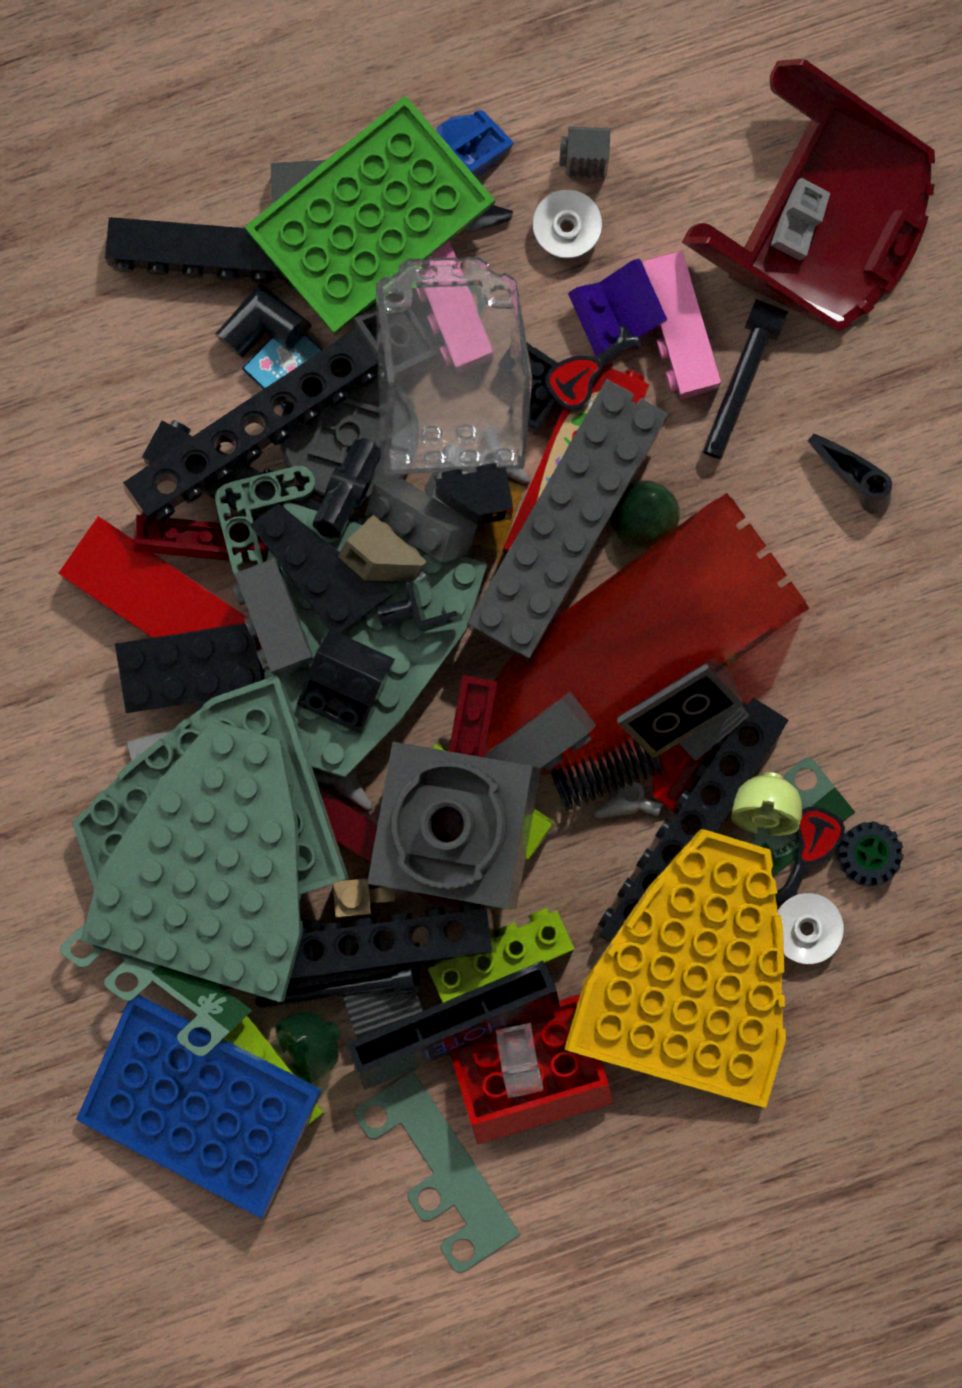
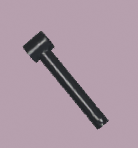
[702,299,788,459]

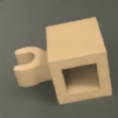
[333,878,396,919]

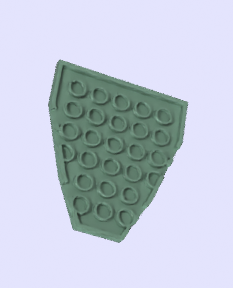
[265,502,487,778]
[72,675,349,894]
[81,720,303,1002]

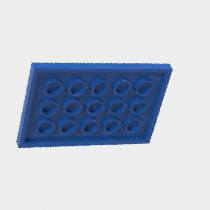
[76,994,322,1219]

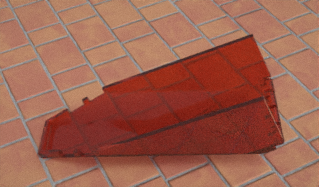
[486,493,810,776]

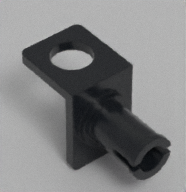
[378,581,462,632]

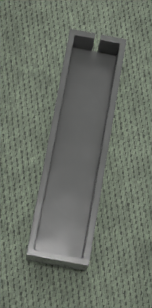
[467,379,668,663]

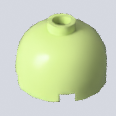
[731,772,802,836]

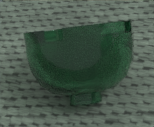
[611,480,680,550]
[275,1012,341,1084]

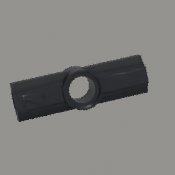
[313,438,382,539]

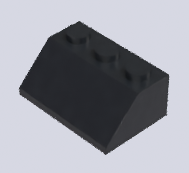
[617,656,743,759]

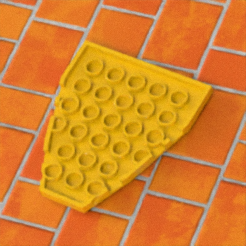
[565,829,786,1108]

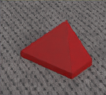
[651,744,715,814]

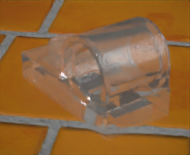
[496,1023,544,1098]

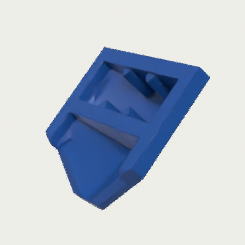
[436,110,514,176]

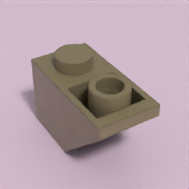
[338,515,427,582]

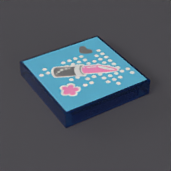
[241,334,322,409]

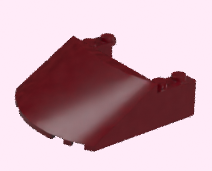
[681,59,935,331]

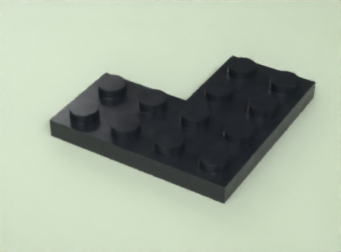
[115,623,264,713]

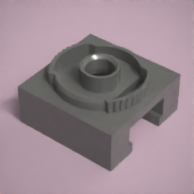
[367,742,541,909]

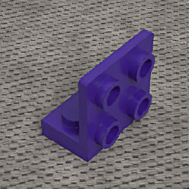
[568,259,667,356]

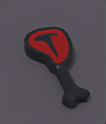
[545,325,642,411]
[775,806,845,905]

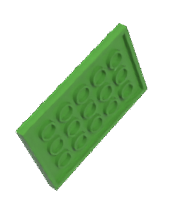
[244,95,495,335]

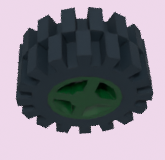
[837,821,904,886]

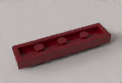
[134,514,269,564]

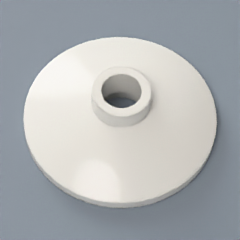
[533,190,602,258]
[778,893,844,964]

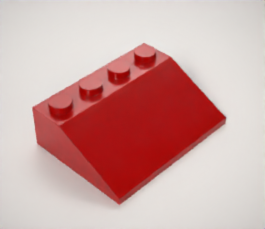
[450,994,613,1145]

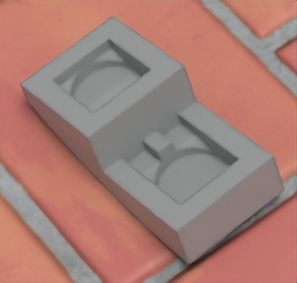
[771,178,830,261]

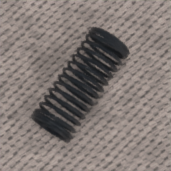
[551,739,665,811]

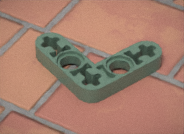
[215,466,315,578]

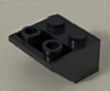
[435,463,513,525]
[297,629,395,734]

